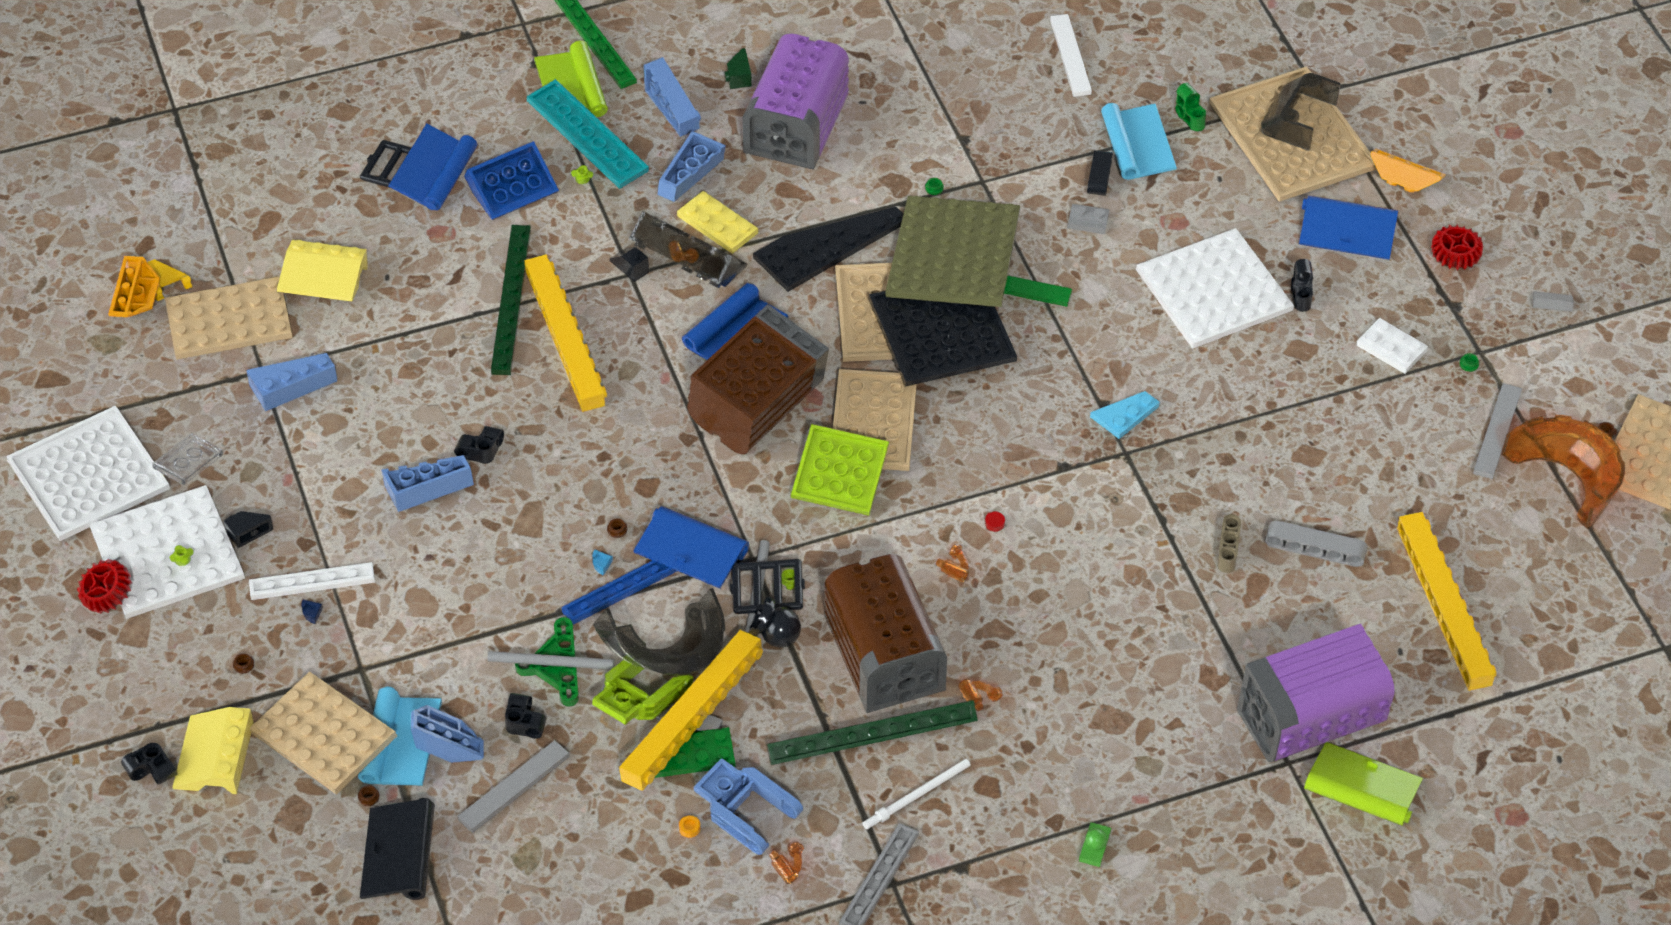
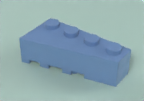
[644,57,701,137]
[657,131,726,202]
[381,455,474,512]

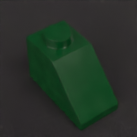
[724,48,752,89]

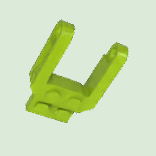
[592,646,694,725]

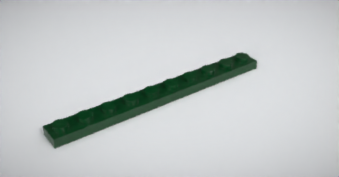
[491,225,531,375]
[766,700,978,765]

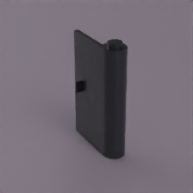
[360,798,435,900]

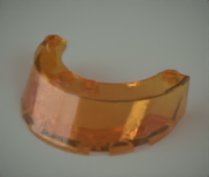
[1502,415,1625,529]

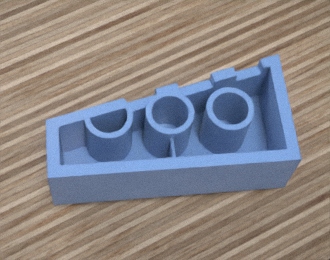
[246,353,337,412]

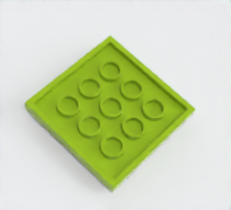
[791,424,889,516]

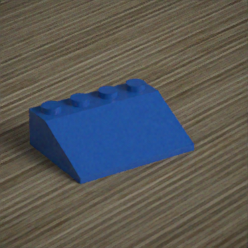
[464,141,559,220]

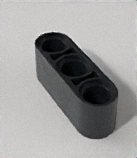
[1087,150,1113,196]

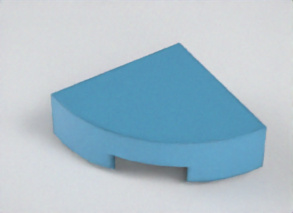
[592,550,613,576]

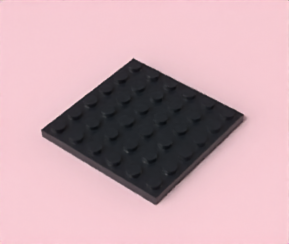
[869,291,1017,387]

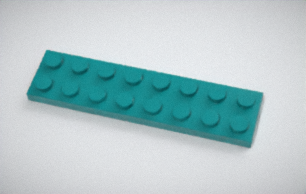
[527,79,649,189]

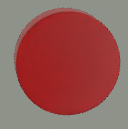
[985,511,1005,532]

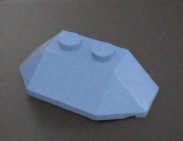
[411,705,484,763]

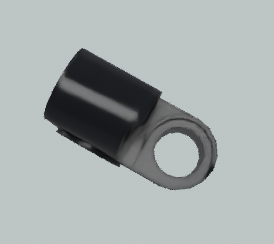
[1291,259,1313,312]
[454,426,504,464]
[505,693,547,739]
[121,743,178,785]

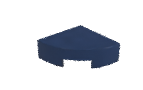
[301,599,323,624]

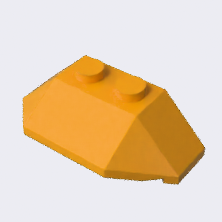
[1370,149,1446,192]
[108,256,160,317]

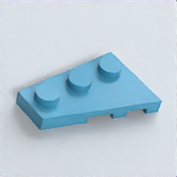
[1090,391,1160,439]

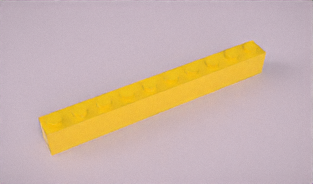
[524,254,607,412]
[1397,512,1496,691]
[619,630,763,791]

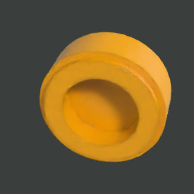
[679,815,701,838]

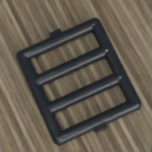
[360,140,412,188]
[730,559,805,614]

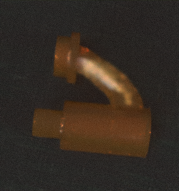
[668,241,699,263]
[936,544,969,583]
[958,678,1003,711]
[769,842,804,884]

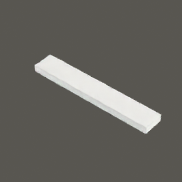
[1050,14,1092,97]
[249,562,375,600]

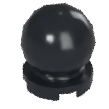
[748,597,801,648]

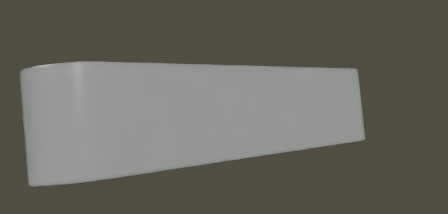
[1265,521,1368,567]

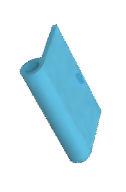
[1101,103,1177,180]
[358,686,442,786]

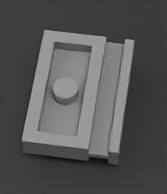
[1067,204,1110,234]

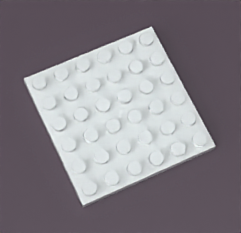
[1136,228,1294,349]
[6,406,170,541]
[90,485,245,619]

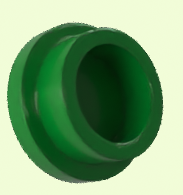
[925,178,944,195]
[1459,353,1479,372]

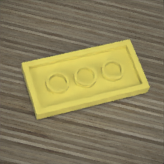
[677,191,758,254]

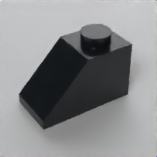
[610,247,649,282]
[223,511,273,548]

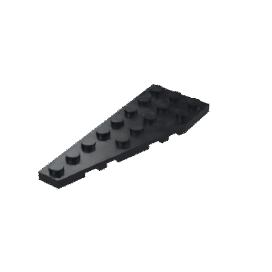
[753,207,904,292]

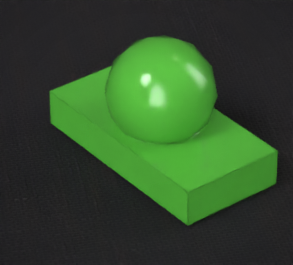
[1079,822,1111,867]

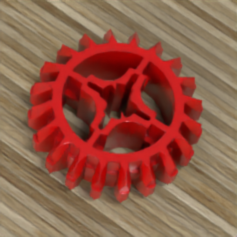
[1431,224,1483,271]
[77,559,132,614]

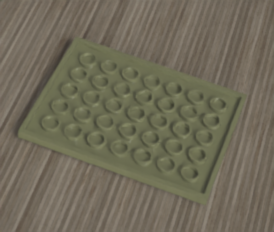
[886,196,1020,307]

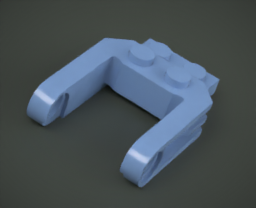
[694,758,803,855]

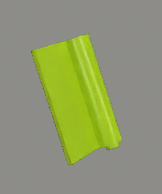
[534,41,608,117]
[1304,742,1423,826]

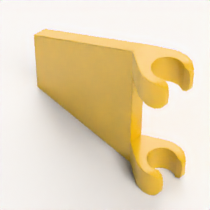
[147,259,193,301]

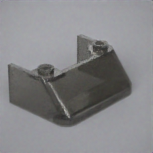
[1260,73,1341,151]

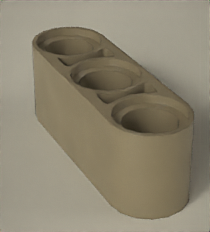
[1217,514,1241,573]

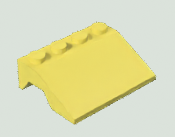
[277,240,368,301]
[173,707,254,794]

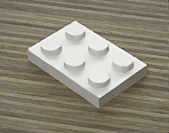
[1357,318,1428,374]

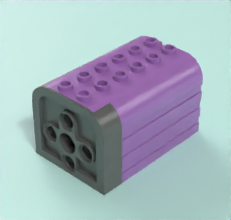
[743,34,849,170]
[1237,623,1395,762]

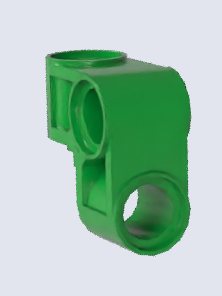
[1175,82,1206,132]

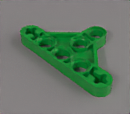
[515,617,579,707]

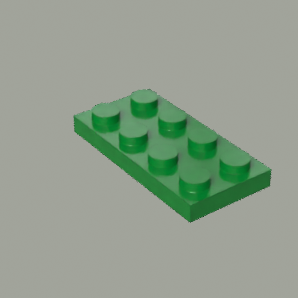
[655,727,736,778]

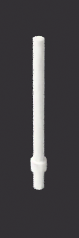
[863,759,971,829]

